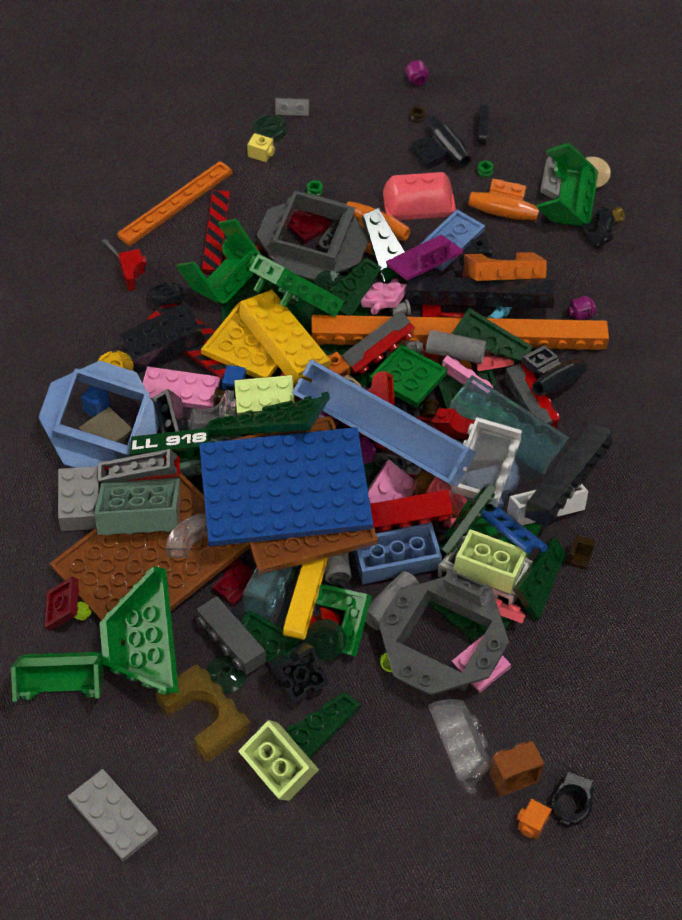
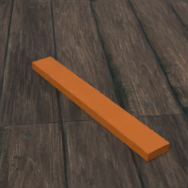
[117,161,232,247]

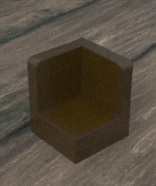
[568,534,595,570]

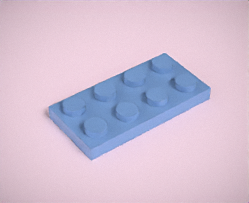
[421,209,485,271]

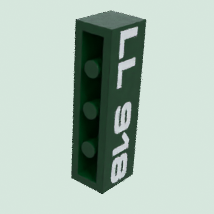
[130,428,212,462]

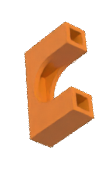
[464,252,547,281]

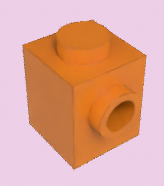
[327,352,350,377]
[517,799,552,839]

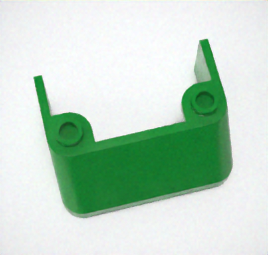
[537,143,598,226]
[176,219,261,304]
[11,652,104,701]

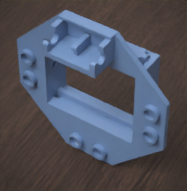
[39,361,159,475]

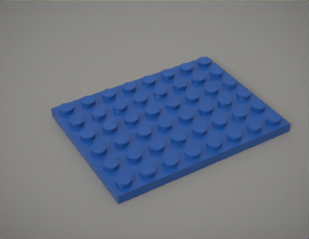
[199,427,373,547]

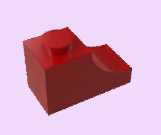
[118,249,147,291]
[432,408,475,440]

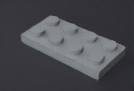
[68,769,158,862]

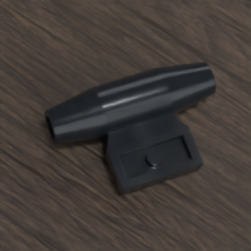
[410,116,471,168]
[520,345,587,396]

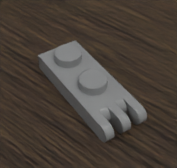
[540,157,561,199]

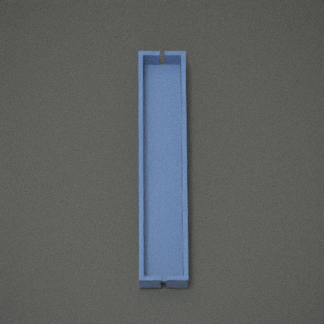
[292,359,477,487]

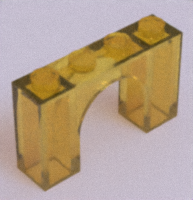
[155,664,249,762]

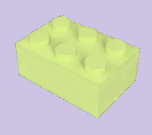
[235,375,295,417]
[454,529,527,594]
[239,720,319,801]

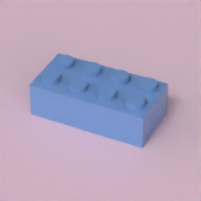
[353,523,442,584]

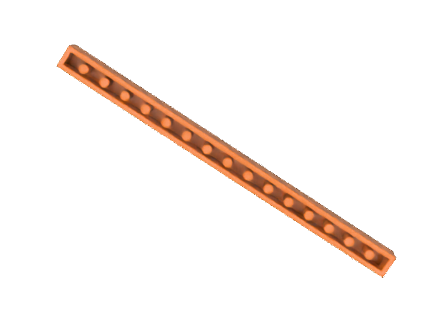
[311,315,609,350]

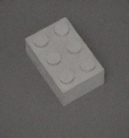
[58,466,101,531]

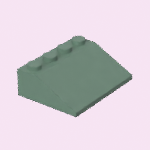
[94,478,181,535]

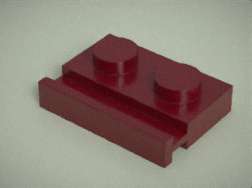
[212,560,261,607]

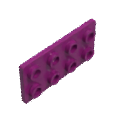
[386,235,463,280]

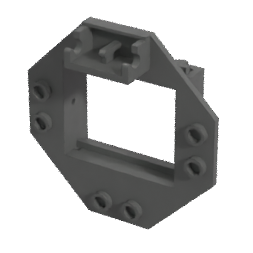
[256,191,369,282]
[379,569,509,696]

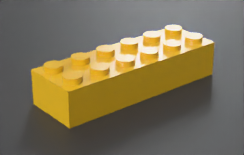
[240,290,330,387]

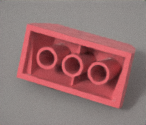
[383,172,456,220]

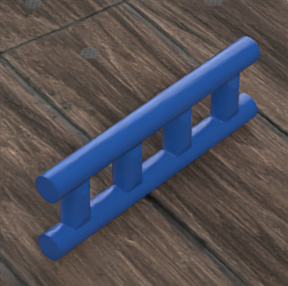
[481,506,548,554]

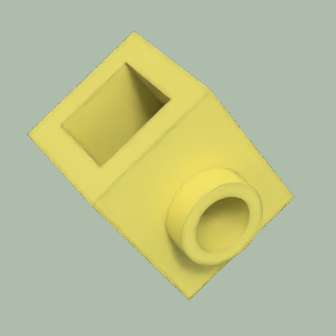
[247,133,275,162]

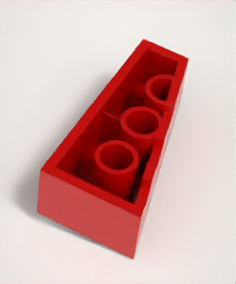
[370,489,459,532]

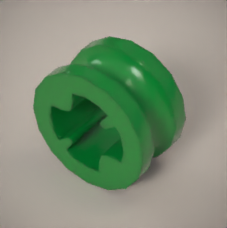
[478,160,494,178]
[307,180,322,196]

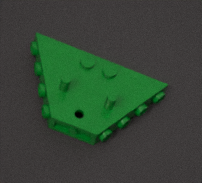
[248,254,344,318]
[99,566,179,696]

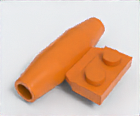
[468,179,539,221]
[346,201,411,256]

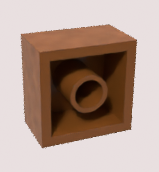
[489,741,544,797]

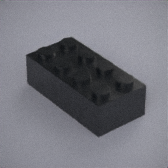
[120,302,206,373]

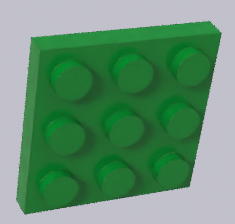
[369,344,448,408]

